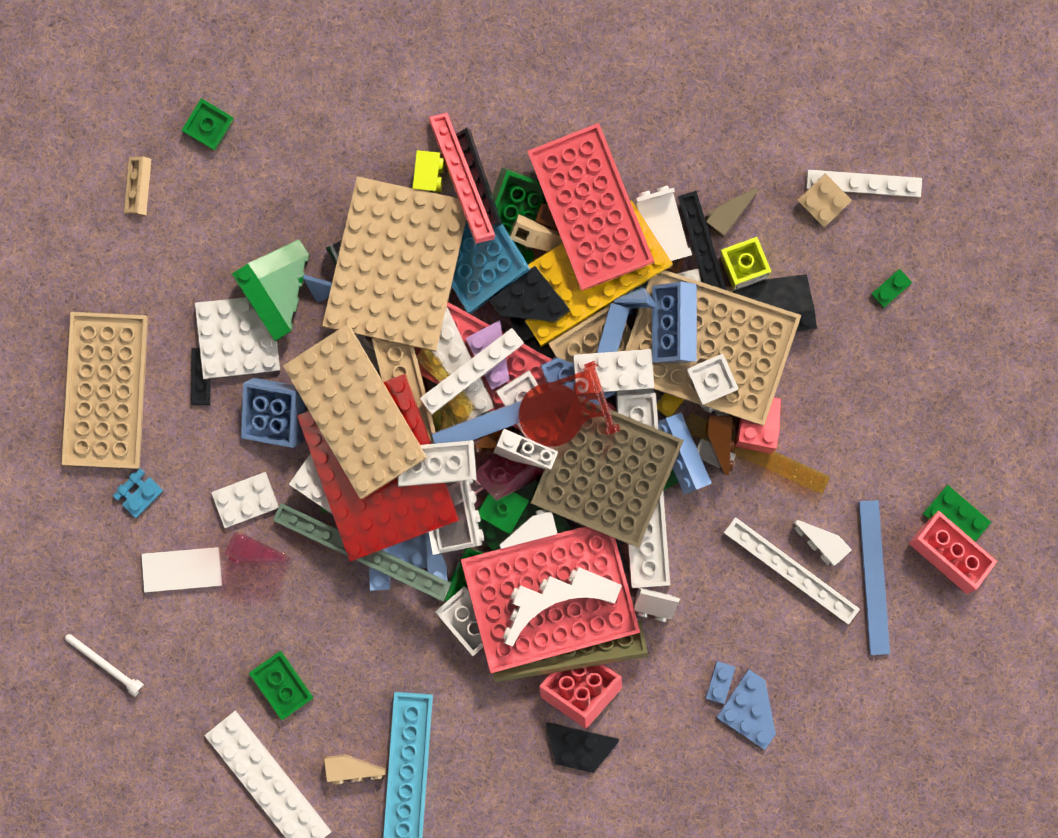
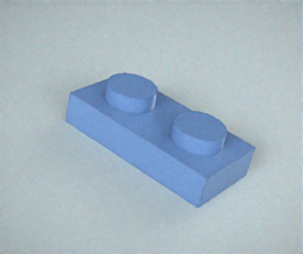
[706,661,735,704]

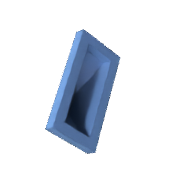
[303,275,332,302]
[614,286,657,308]

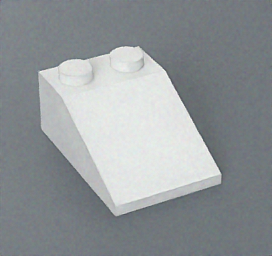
[435,586,483,656]
[634,588,680,622]

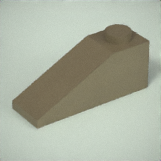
[705,188,759,238]

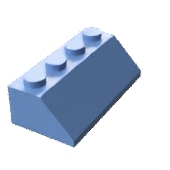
[652,282,697,363]

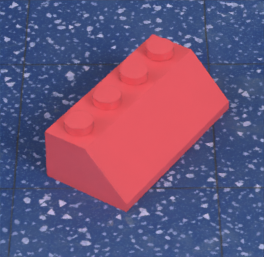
[908,511,998,594]

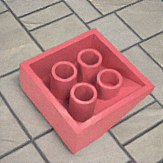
[539,664,622,729]

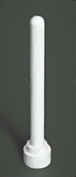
[65,634,144,697]

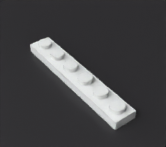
[806,170,922,198]
[420,328,524,415]

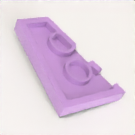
[466,320,510,390]

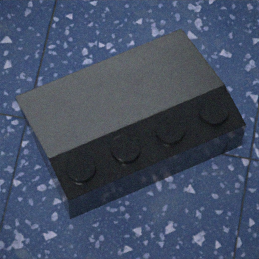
[733,274,817,333]

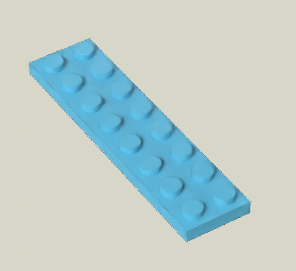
[383,692,433,838]

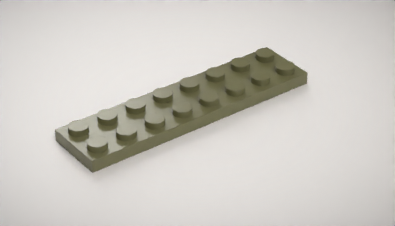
[493,620,648,683]

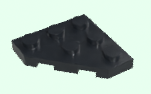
[489,266,571,323]

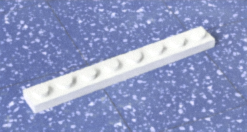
[724,517,860,625]

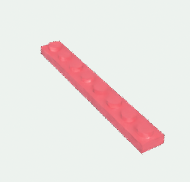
[429,113,495,244]

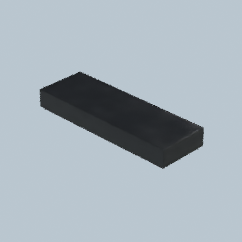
[191,348,211,405]

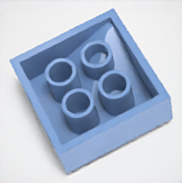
[241,378,305,448]

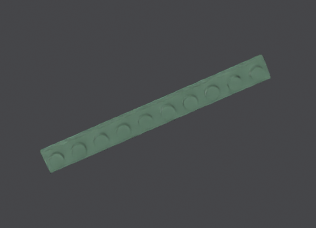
[273,503,451,601]

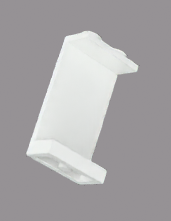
[635,186,692,261]

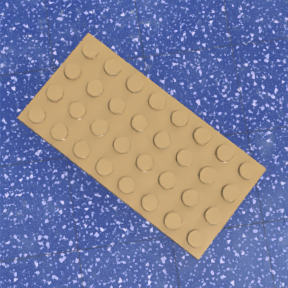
[62,312,149,469]
[283,324,427,499]

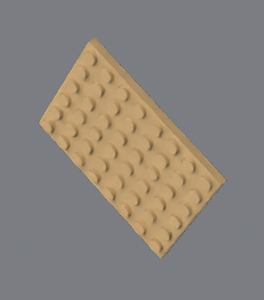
[322,177,466,352]
[625,270,801,426]

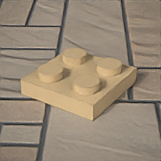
[797,173,852,227]

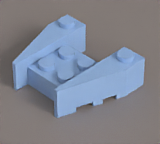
[369,532,448,591]

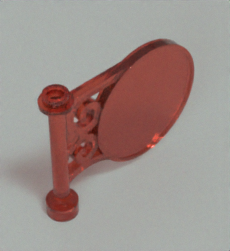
[519,361,621,447]

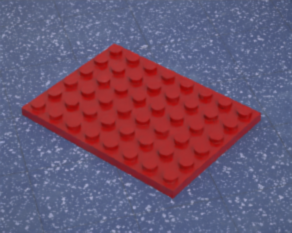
[297,374,460,562]

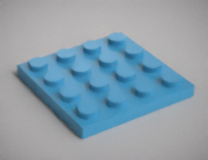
[452,223,531,314]

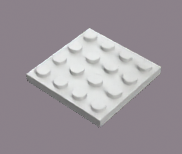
[195,297,280,379]

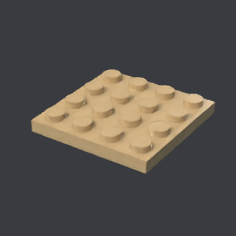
[548,302,631,363]

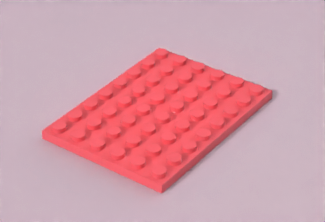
[461,526,640,673]

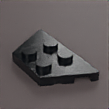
[546,722,619,773]

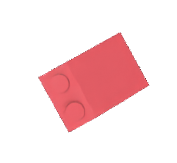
[734,397,781,454]

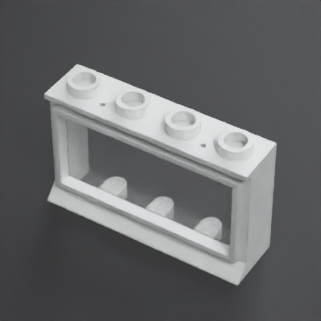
[429,480,484,555]

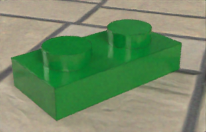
[871,268,913,308]

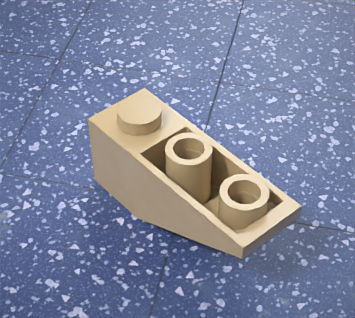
[510,214,563,251]
[324,754,386,784]

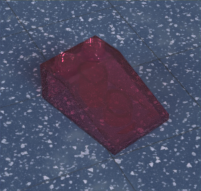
[476,454,544,501]
[224,532,291,564]

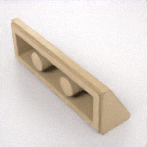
[124,157,151,215]

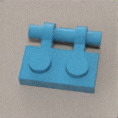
[113,468,164,518]

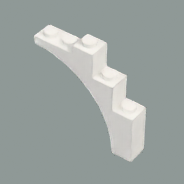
[502,567,622,646]

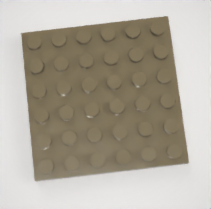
[531,395,684,548]

